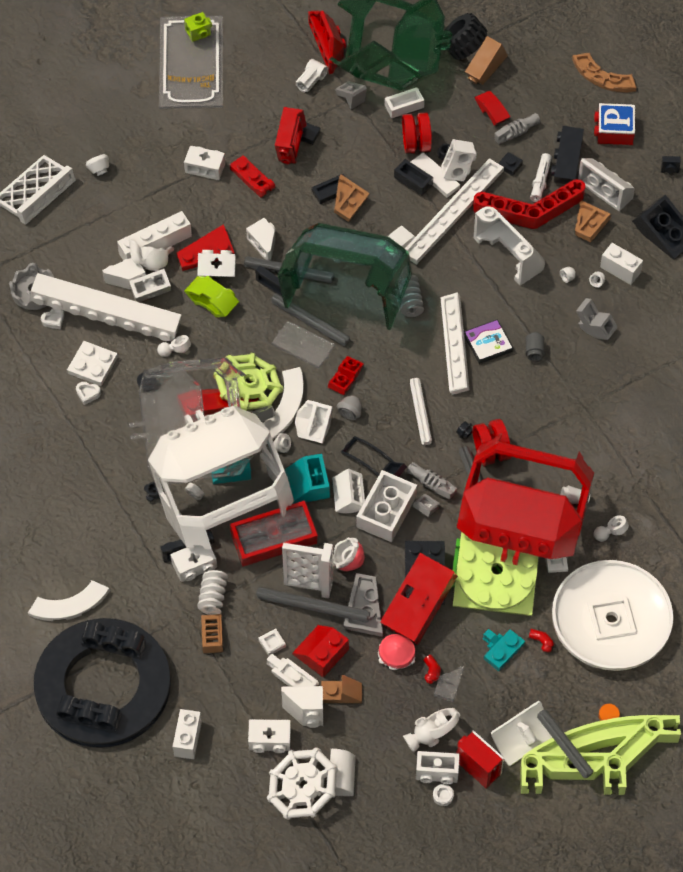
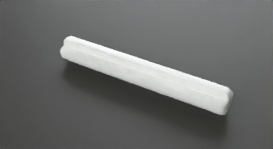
[410,378,432,445]

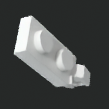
[267,654,319,687]

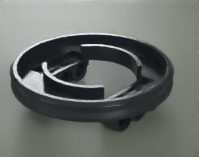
[34,618,171,748]

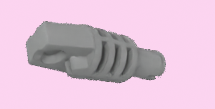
[494,113,540,144]
[407,462,457,499]

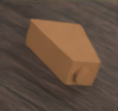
[465,36,508,85]

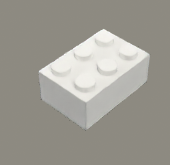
[356,470,417,543]

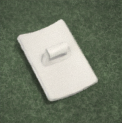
[491,701,552,766]

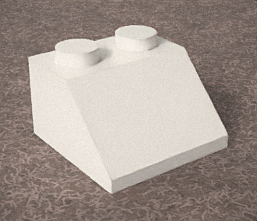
[281,686,323,728]

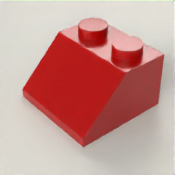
[292,625,349,678]

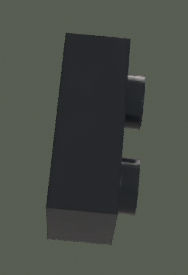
[394,159,434,196]

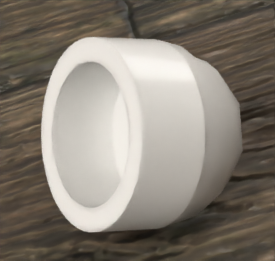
[560,267,576,283]
[589,271,605,287]

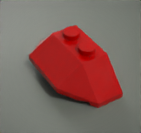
[308,11,346,74]

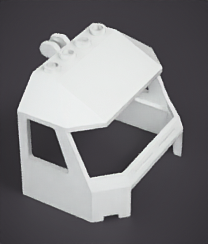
[148,406,294,549]

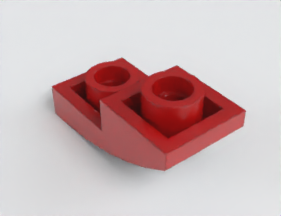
[475,91,510,126]
[328,356,364,395]

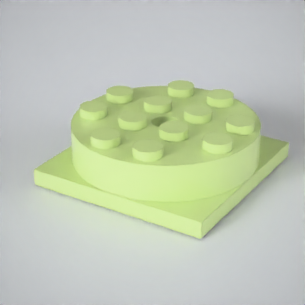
[453,532,539,616]

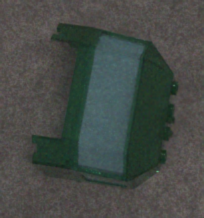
[278,223,412,330]

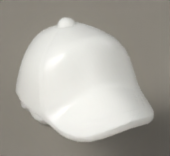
[129,239,174,272]

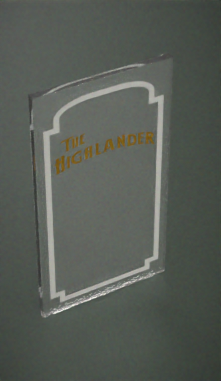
[159,16,223,109]

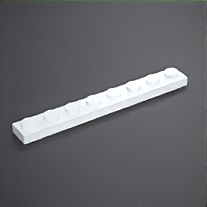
[402,158,504,265]

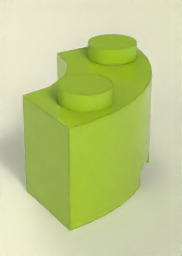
[184,276,239,317]

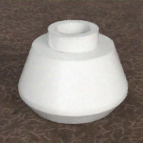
[86,154,109,176]

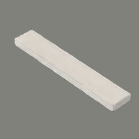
[441,292,470,395]

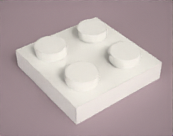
[67,341,118,386]

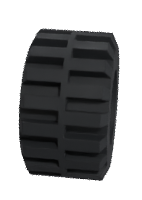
[440,13,487,60]

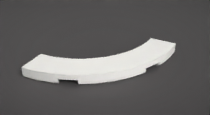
[263,367,303,444]

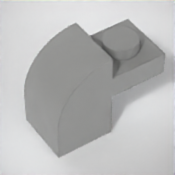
[576,298,617,340]

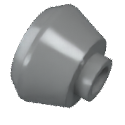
[337,396,362,420]

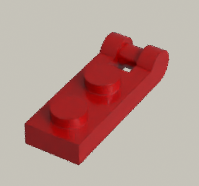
[229,155,276,197]

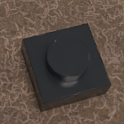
[498,152,523,176]
[660,156,681,174]

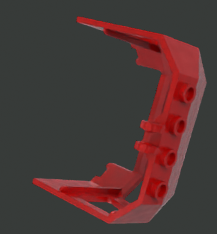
[457,433,594,565]

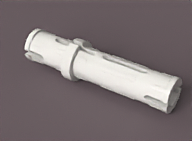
[530,153,552,202]

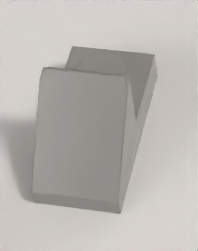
[335,81,367,109]

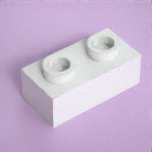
[385,87,424,119]

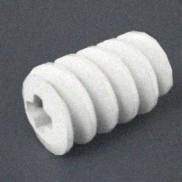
[197,570,228,615]

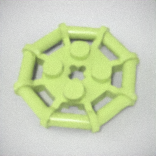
[213,353,283,411]

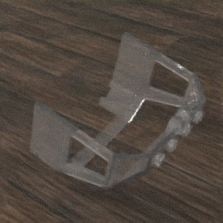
[129,357,255,485]

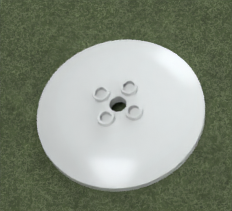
[552,560,673,671]

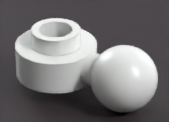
[157,335,191,357]
[594,516,629,542]

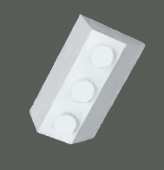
[578,158,635,211]

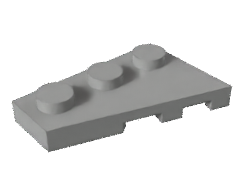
[343,573,383,637]

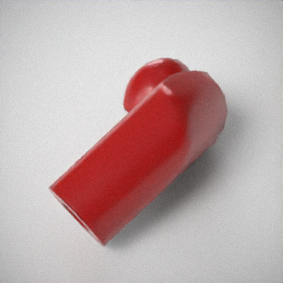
[528,628,554,652]
[424,655,441,684]

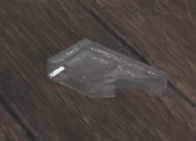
[434,666,464,702]

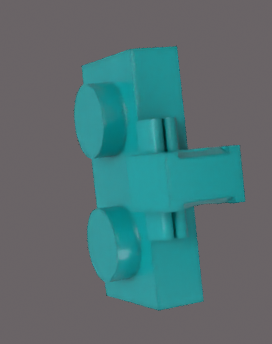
[483,629,525,671]

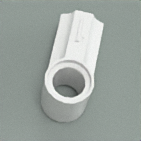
[296,59,328,93]

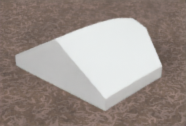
[295,400,333,443]

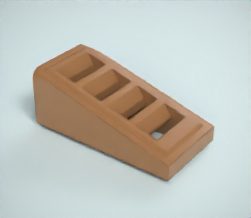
[201,614,223,653]

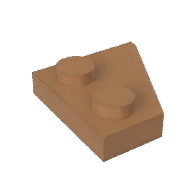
[334,175,370,222]
[575,200,611,242]

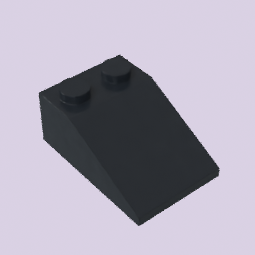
[632,194,683,259]
[405,541,445,605]

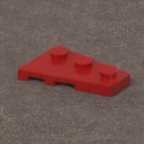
[177,224,235,271]

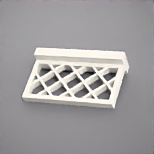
[0,155,76,225]
[282,543,333,598]

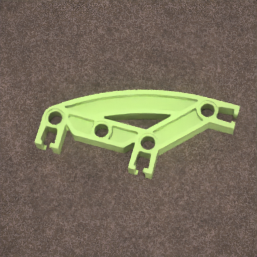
[520,715,681,795]

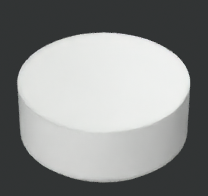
[185,482,205,500]
[433,784,454,806]

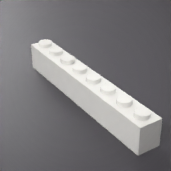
[30,273,181,342]

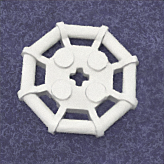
[267,748,338,820]

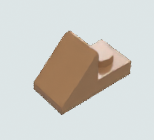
[321,675,362,703]

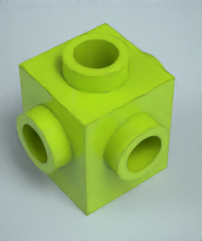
[184,12,212,42]

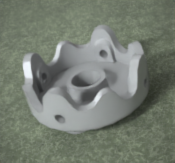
[9,263,55,310]

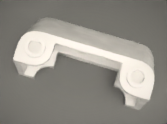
[474,207,545,286]

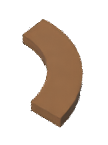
[572,53,636,92]

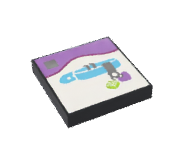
[464,319,513,364]

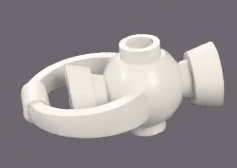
[403,708,460,753]

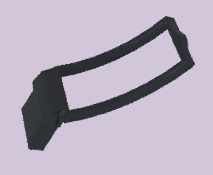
[341,436,407,477]

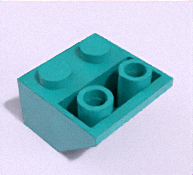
[284,454,330,504]

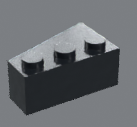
[551,126,584,184]

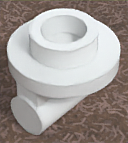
[274,433,291,453]

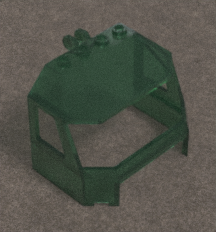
[329,0,452,91]

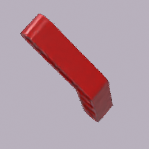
[473,179,585,229]

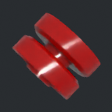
[402,112,432,154]
[472,419,511,466]

